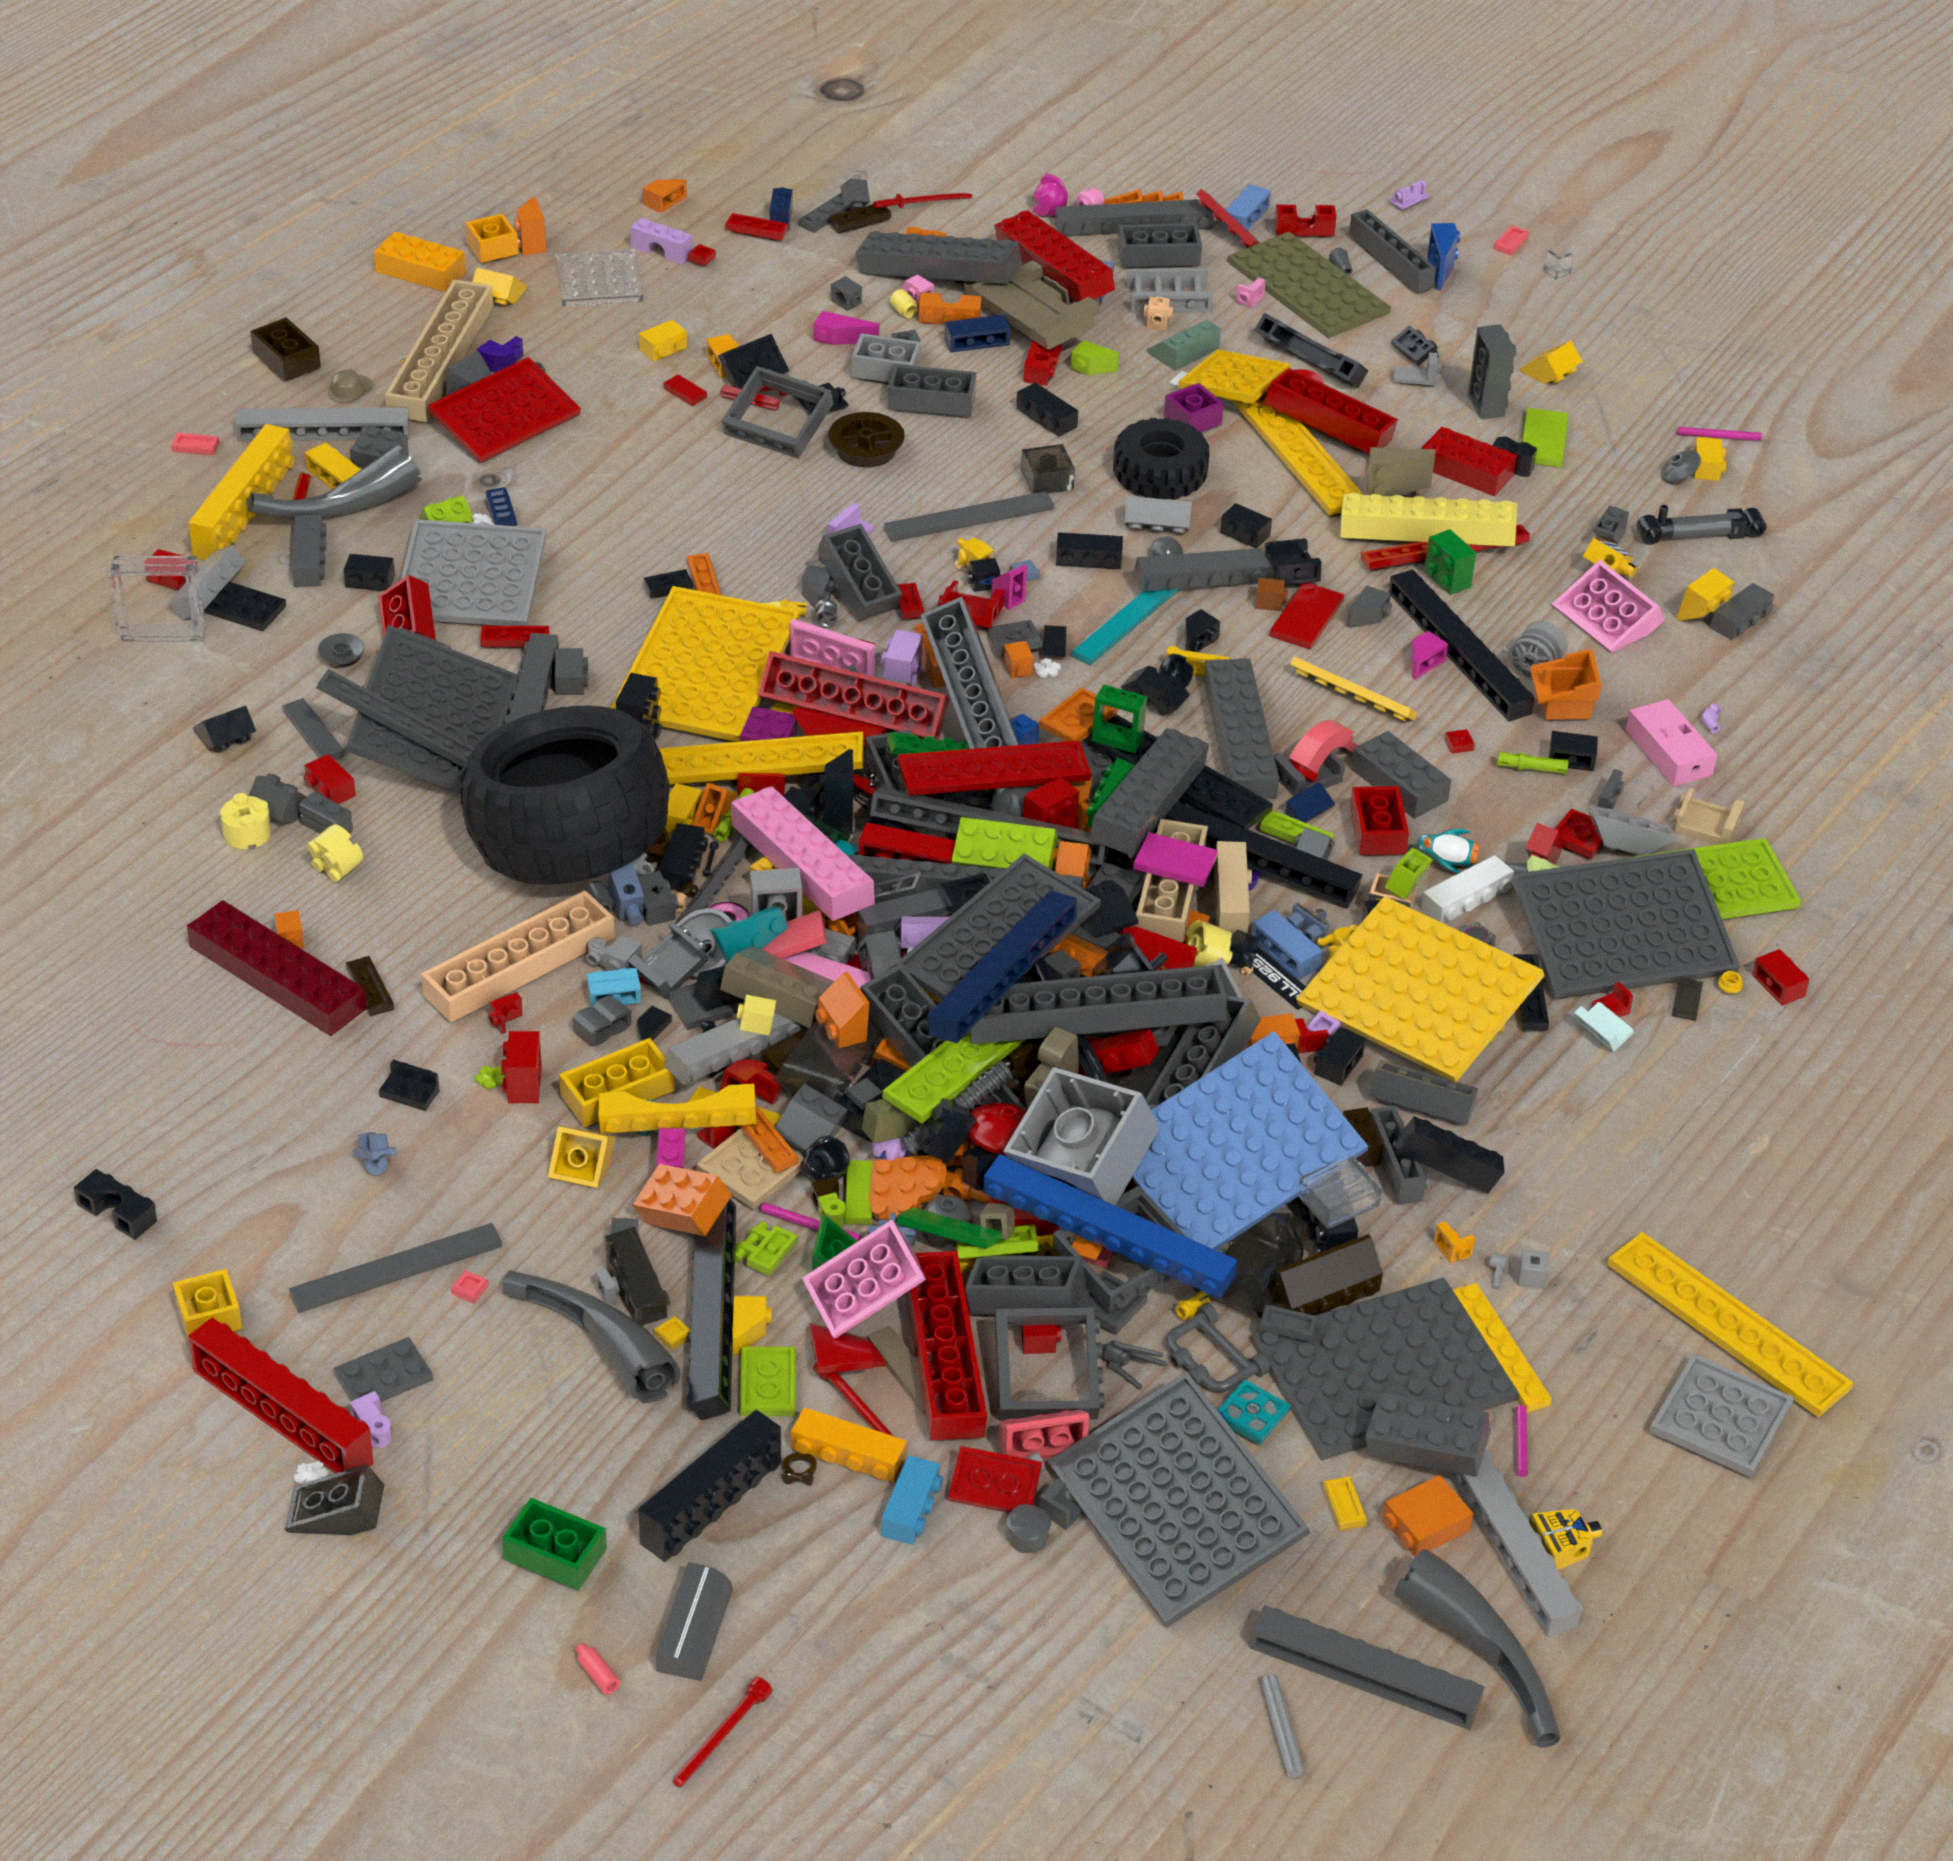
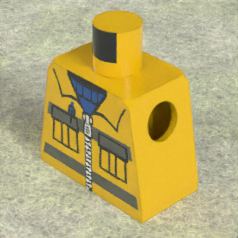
[1530,1509,1602,1570]

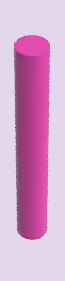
[1516,1405,1528,1477]

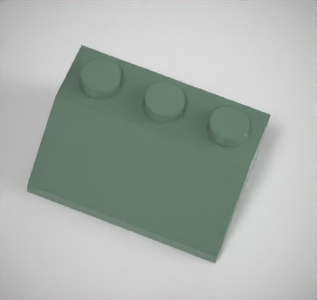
[1147,319,1221,371]

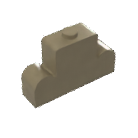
[1024,1027,1079,1110]

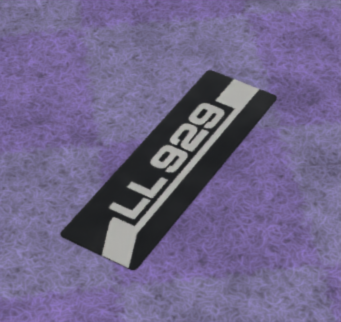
[1244,947,1306,1010]

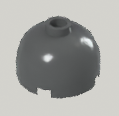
[922,1195,974,1247]

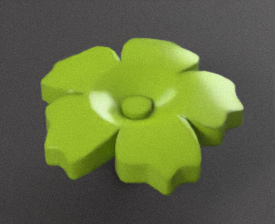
[475,1065,505,1089]

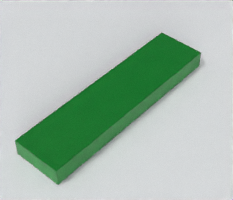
[897,1207,1001,1249]

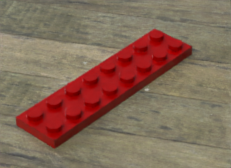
[897,740,1092,796]

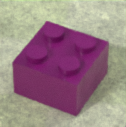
[1164,383,1224,432]
[740,707,797,742]

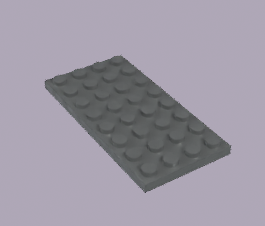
[895,853,1101,1000]

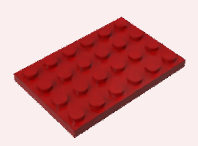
[428,357,581,463]

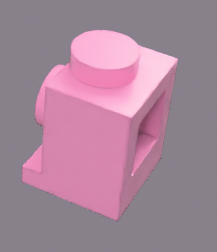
[903,275,934,309]

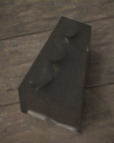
[605,1226,670,1326]

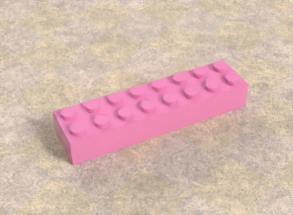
[731,787,875,921]

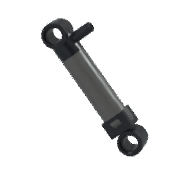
[1636,505,1767,545]

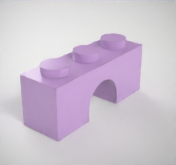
[630,218,692,265]

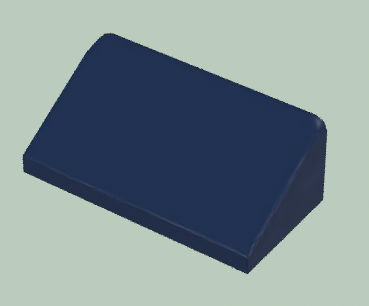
[1285,782,1335,823]

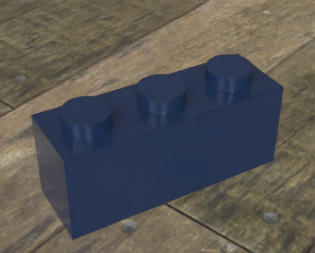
[944,315,1010,353]

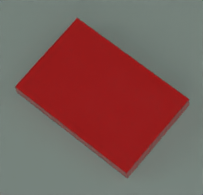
[948,1446,1042,1513]

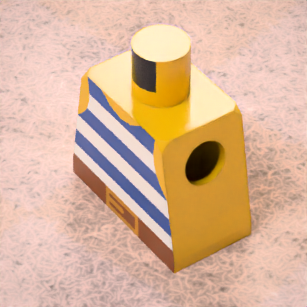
[1583,537,1638,578]

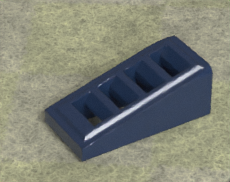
[485,487,517,526]

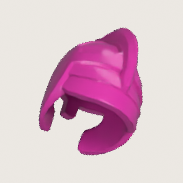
[1033,173,1068,217]

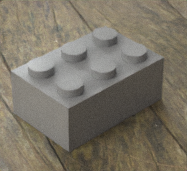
[851,333,921,383]
[750,868,802,922]

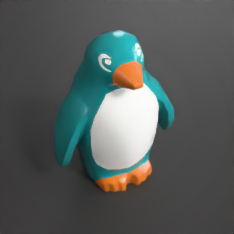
[1417,828,1480,874]

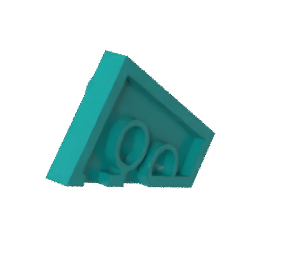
[710,906,788,964]

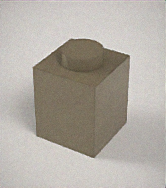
[980,1203,1015,1239]

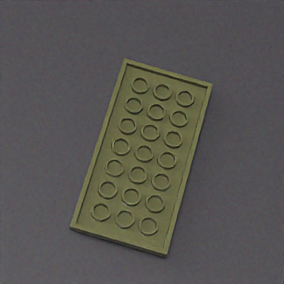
[1227,232,1391,339]

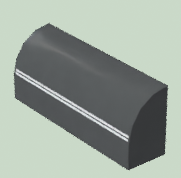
[656,1562,733,1681]

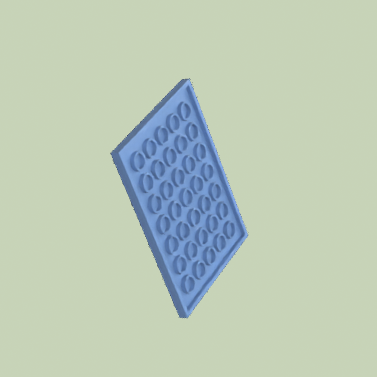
[1131,1031,1368,1250]

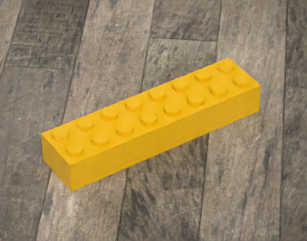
[188,424,294,561]

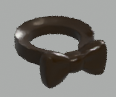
[783,1452,817,1486]

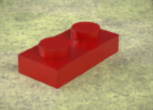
[897,583,924,619]

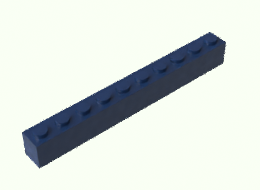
[927,891,1077,1043]

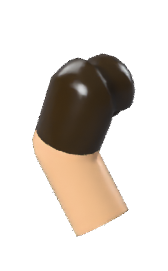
[674,882,699,913]

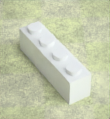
[1421,855,1514,924]

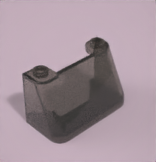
[1192,1213,1304,1318]

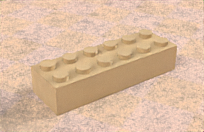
[1135,819,1208,943]

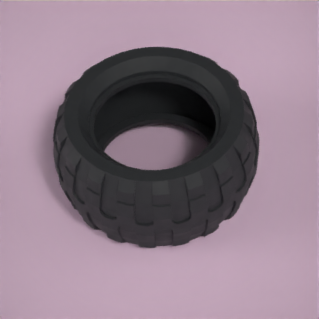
[461,705,669,885]

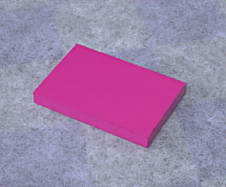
[1134,832,1218,887]

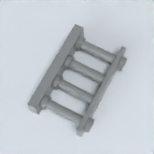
[1127,268,1212,313]

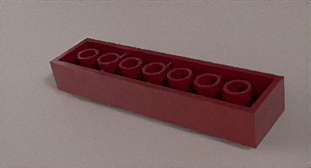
[187,900,366,1036]

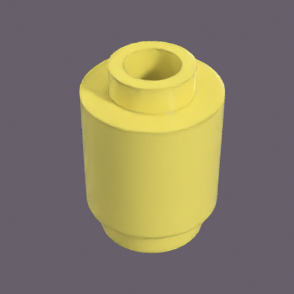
[890,289,918,318]

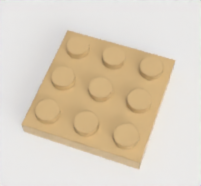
[696,1129,804,1210]

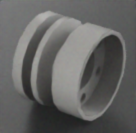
[1509,621,1568,680]

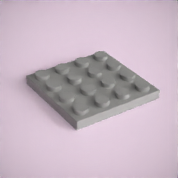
[1649,1353,1794,1478]

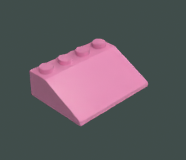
[1552,560,1665,653]
[802,1220,926,1339]

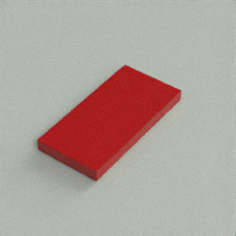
[1269,583,1345,650]

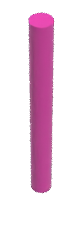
[1677,427,1762,441]
[761,1202,861,1241]

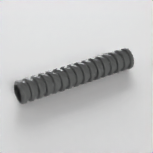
[901,1060,1013,1156]

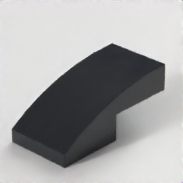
[1043,625,1067,657]

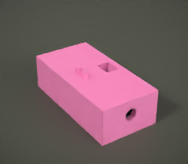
[1625,699,1717,787]

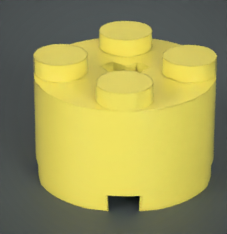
[220,793,271,849]
[306,824,363,883]
[1185,920,1232,967]

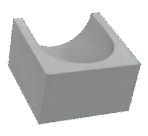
[1003,1067,1160,1205]

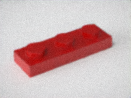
[726,213,788,241]
[480,626,550,648]

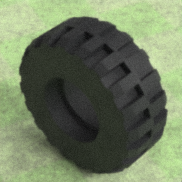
[1113,418,1210,500]

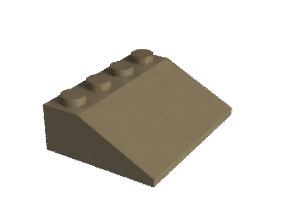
[720,946,834,1028]

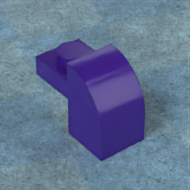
[476,336,523,373]

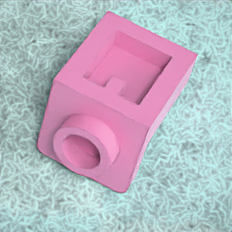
[1236,278,1265,308]

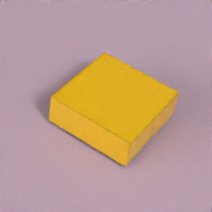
[654,1316,691,1351]

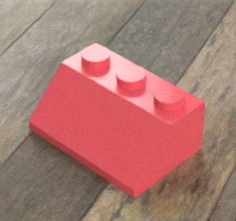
[998,1409,1089,1459]

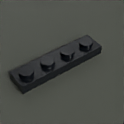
[1513,954,1549,1031]

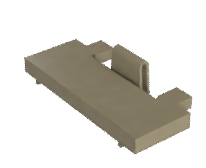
[963,260,1101,350]

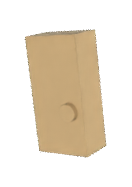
[1213,841,1252,934]

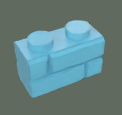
[587,968,641,1006]

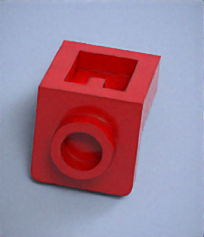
[1591,982,1633,1018]
[488,992,523,1034]

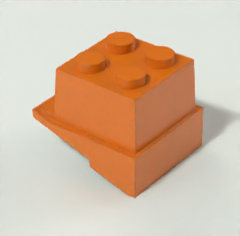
[1530,649,1602,720]

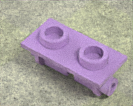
[1389,180,1430,209]

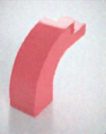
[1289,720,1359,773]

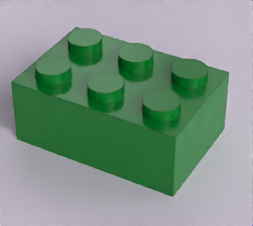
[502,1497,607,1591]

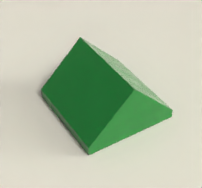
[812,1215,858,1271]

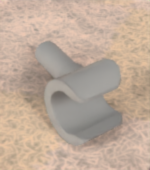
[1489,1252,1506,1289]

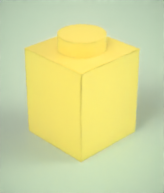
[736,995,776,1036]

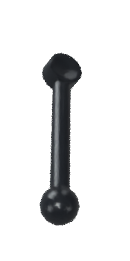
[704,841,719,877]

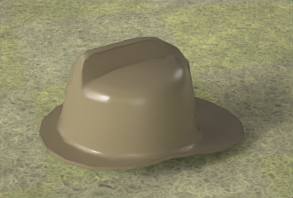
[328,369,372,403]

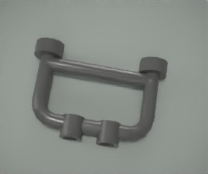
[1166,1302,1271,1392]

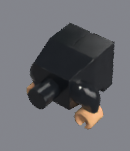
[1229,930,1260,976]

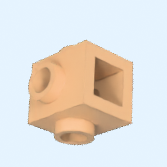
[1144,297,1173,330]

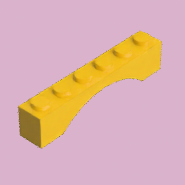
[599,1084,757,1133]

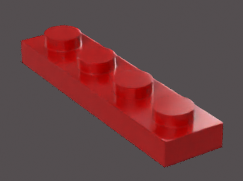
[1196,189,1260,248]

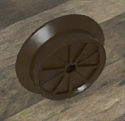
[828,412,905,468]

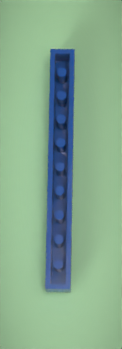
[984,1154,1237,1299]

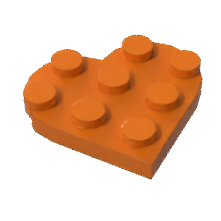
[869,1155,949,1220]

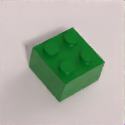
[1424,529,1477,595]

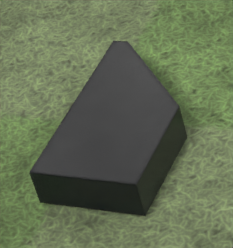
[637,1005,672,1041]

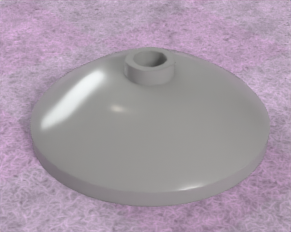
[677,908,732,978]

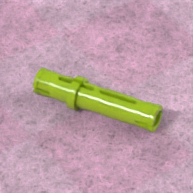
[1497,751,1568,775]
[713,788,754,842]

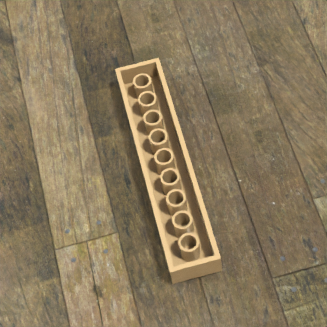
[385,279,494,422]

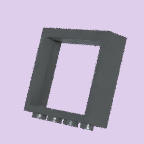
[722,366,833,459]
[1053,1186,1186,1313]
[995,1307,1104,1421]

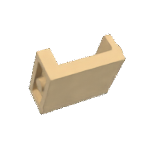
[1673,787,1745,845]

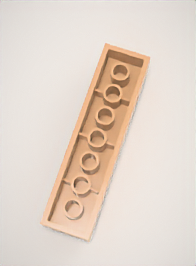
[421,890,615,1023]

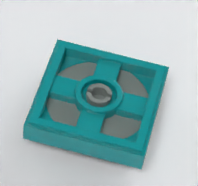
[1218,1379,1291,1445]

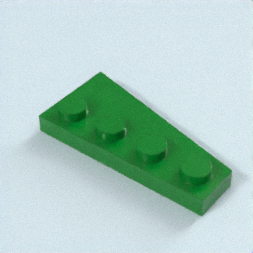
[887,732,970,757]

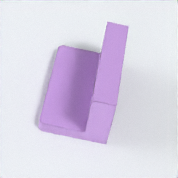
[828,503,873,534]

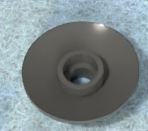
[1661,450,1701,482]
[318,633,364,664]

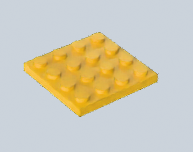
[1179,349,1291,404]

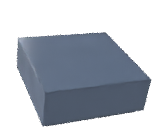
[1010,559,1040,581]

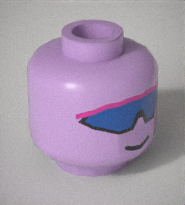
[872,1138,911,1161]

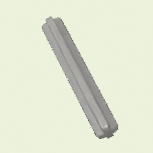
[1262,1674,1304,1778]

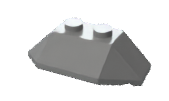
[1588,805,1678,855]

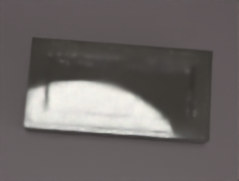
[1671,977,1703,1021]

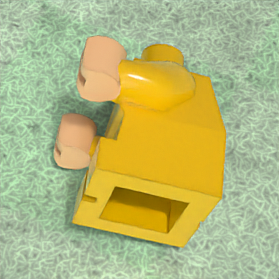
[954,537,994,570]

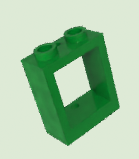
[1092,684,1147,753]

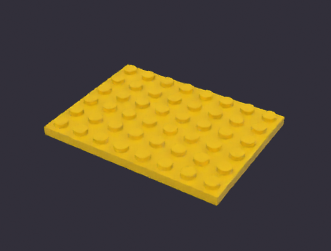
[611,586,800,742]
[1296,896,1544,1083]

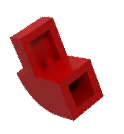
[720,1059,783,1105]

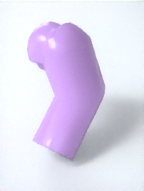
[1701,703,1721,734]

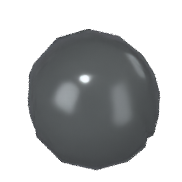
[1148,536,1183,556]

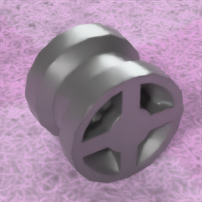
[815,599,838,628]

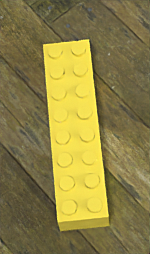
[1340,493,1517,546]

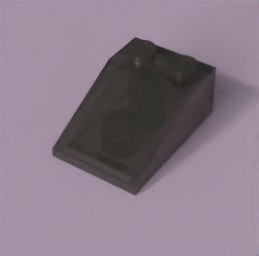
[285,1464,384,1535]

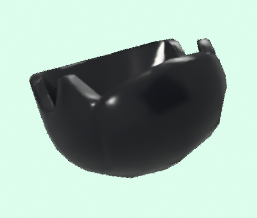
[1159,653,1194,688]

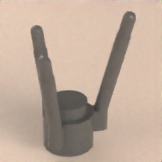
[1104,1340,1167,1389]

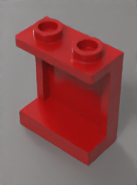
[938,580,1005,628]

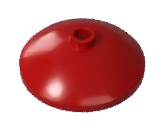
[968,1102,1027,1156]

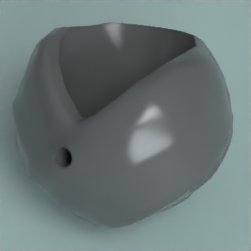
[991,785,1037,817]

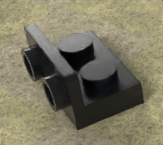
[1391,326,1439,366]
[379,1059,440,1111]

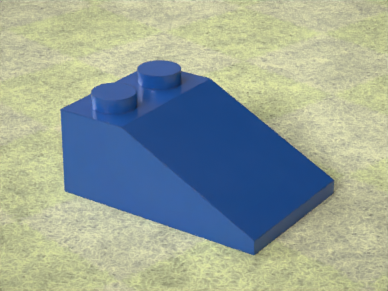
[1427,223,1460,290]

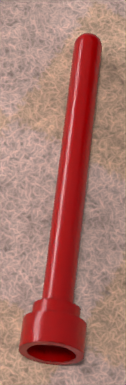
[813,1362,895,1437]
[673,1676,773,1787]

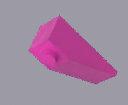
[813,311,880,345]

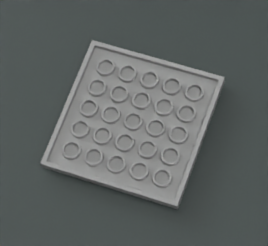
[401,519,547,626]

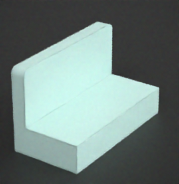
[1574,1002,1634,1052]

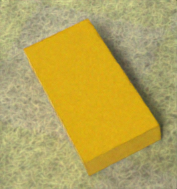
[1323,1476,1367,1531]

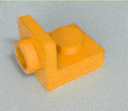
[1433,1221,1476,1263]

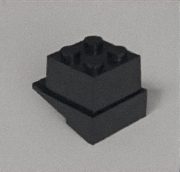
[1092,932,1168,976]

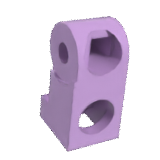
[350,1391,392,1448]

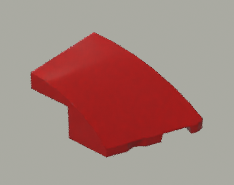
[809,1323,873,1374]

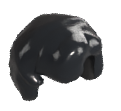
[800,1135,850,1181]

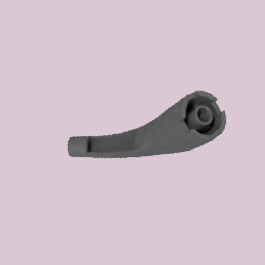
[248,445,422,519]
[503,1270,681,1403]
[1394,1549,1561,1747]

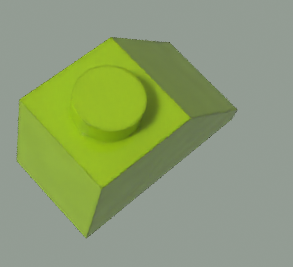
[1071,340,1119,375]
[1385,847,1433,899]

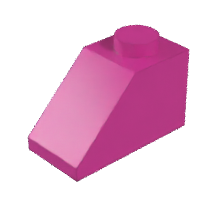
[991,565,1027,610]
[1411,631,1448,679]

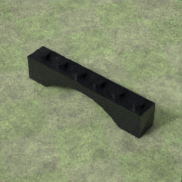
[1254,313,1369,388]

